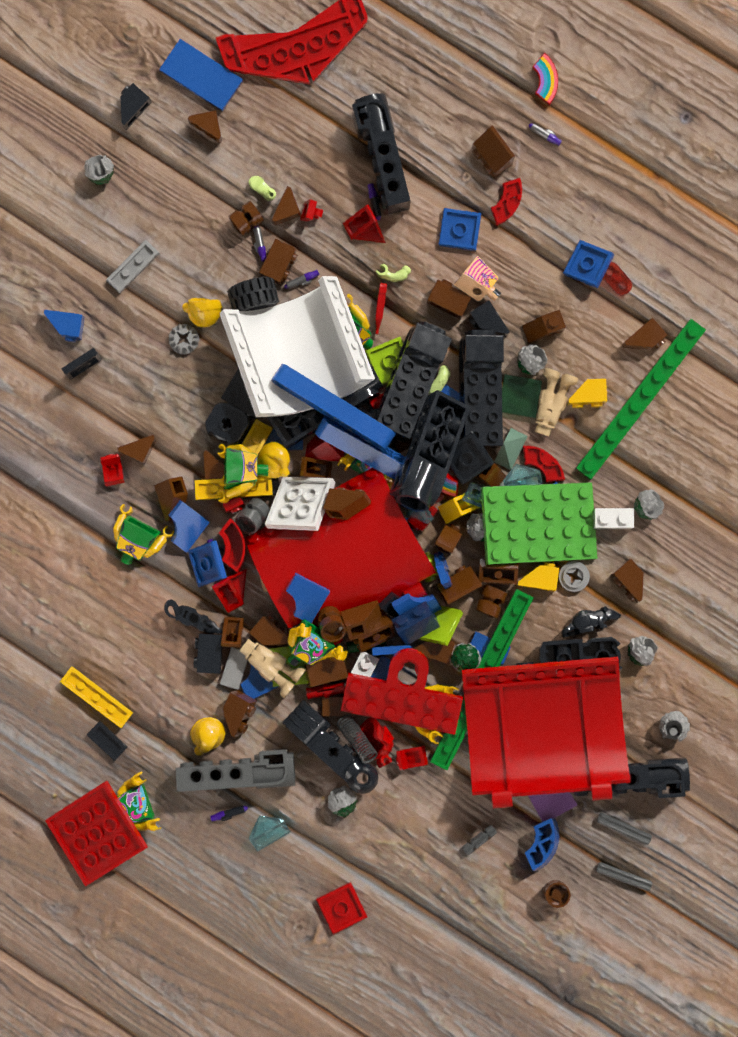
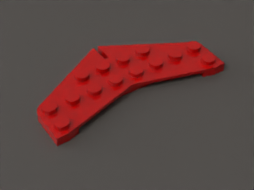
[215,0,368,85]

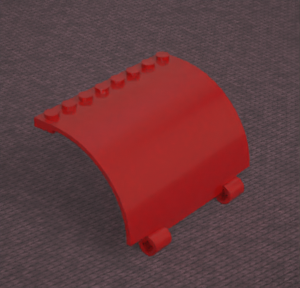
[245,467,437,645]
[462,657,631,809]

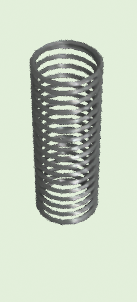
[337,715,377,763]

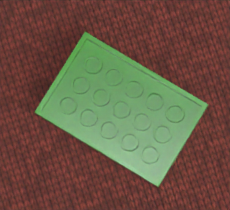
[481,482,598,565]

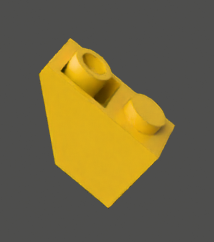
[567,379,607,408]

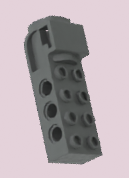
[176,748,296,792]

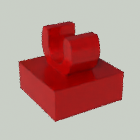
[300,199,323,222]

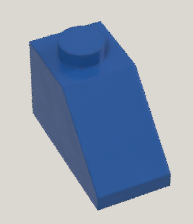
[44,310,85,342]

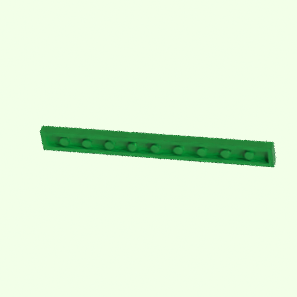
[576,319,706,480]
[430,589,534,770]

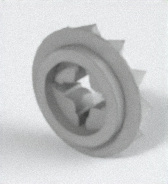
[169,324,199,354]
[559,561,590,592]

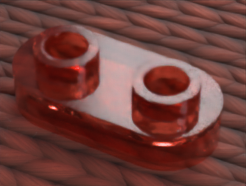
[603,262,632,296]

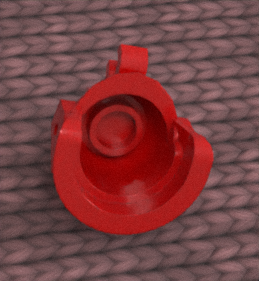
[352,717,394,769]

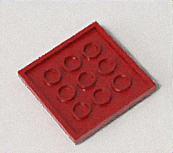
[45,781,148,887]

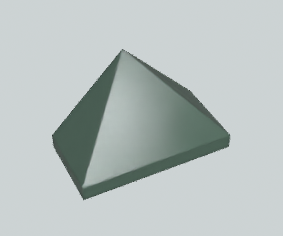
[494,428,528,470]

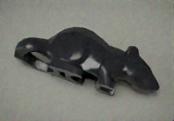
[164,599,222,634]
[561,606,621,637]

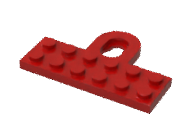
[341,648,463,735]

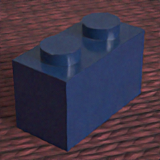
[392,601,440,645]

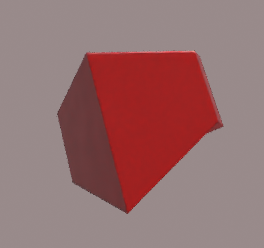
[342,204,386,243]
[305,435,345,462]
[212,569,247,613]

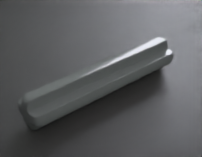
[597,813,652,845]
[596,862,652,891]

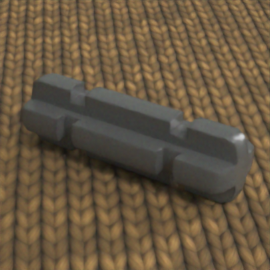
[462,825,497,855]

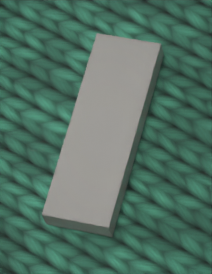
[106,240,160,294]

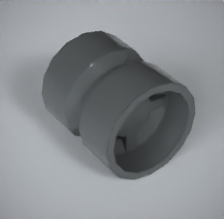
[235,498,270,534]

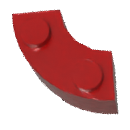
[219,518,246,573]

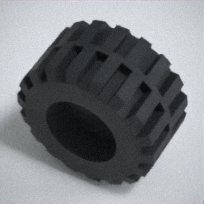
[227,277,279,311]

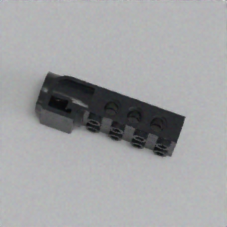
[352,93,411,215]
[374,321,452,443]
[459,330,504,448]
[267,363,383,449]
[389,390,470,512]
[572,758,690,798]

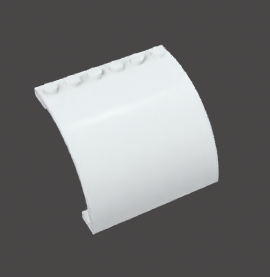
[219,276,375,417]

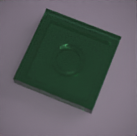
[502,374,542,419]

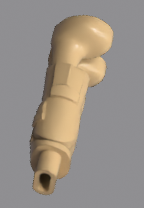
[535,368,578,436]
[240,639,306,698]

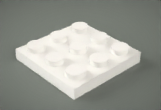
[265,477,336,531]

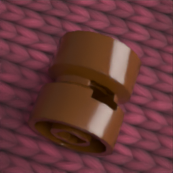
[228,201,264,236]
[475,584,508,619]
[316,606,346,642]
[543,880,571,908]

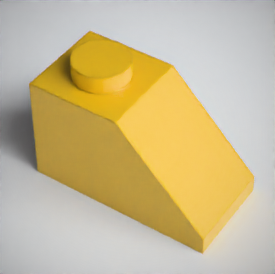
[438,489,482,524]
[516,562,559,592]

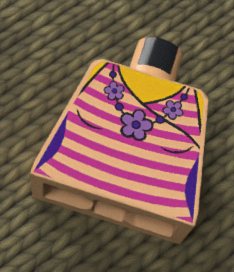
[454,256,501,301]

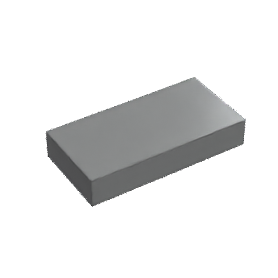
[220,647,248,690]

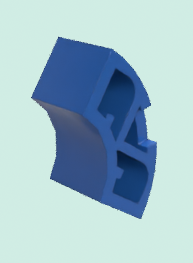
[525,818,559,871]

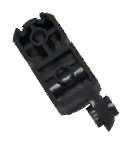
[205,368,257,446]
[516,637,622,672]
[283,700,379,794]

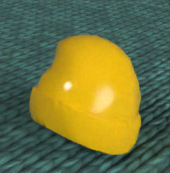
[182,298,223,328]
[257,442,290,478]
[190,717,225,756]

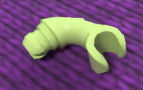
[249,176,276,201]
[376,264,411,282]
[428,365,451,395]

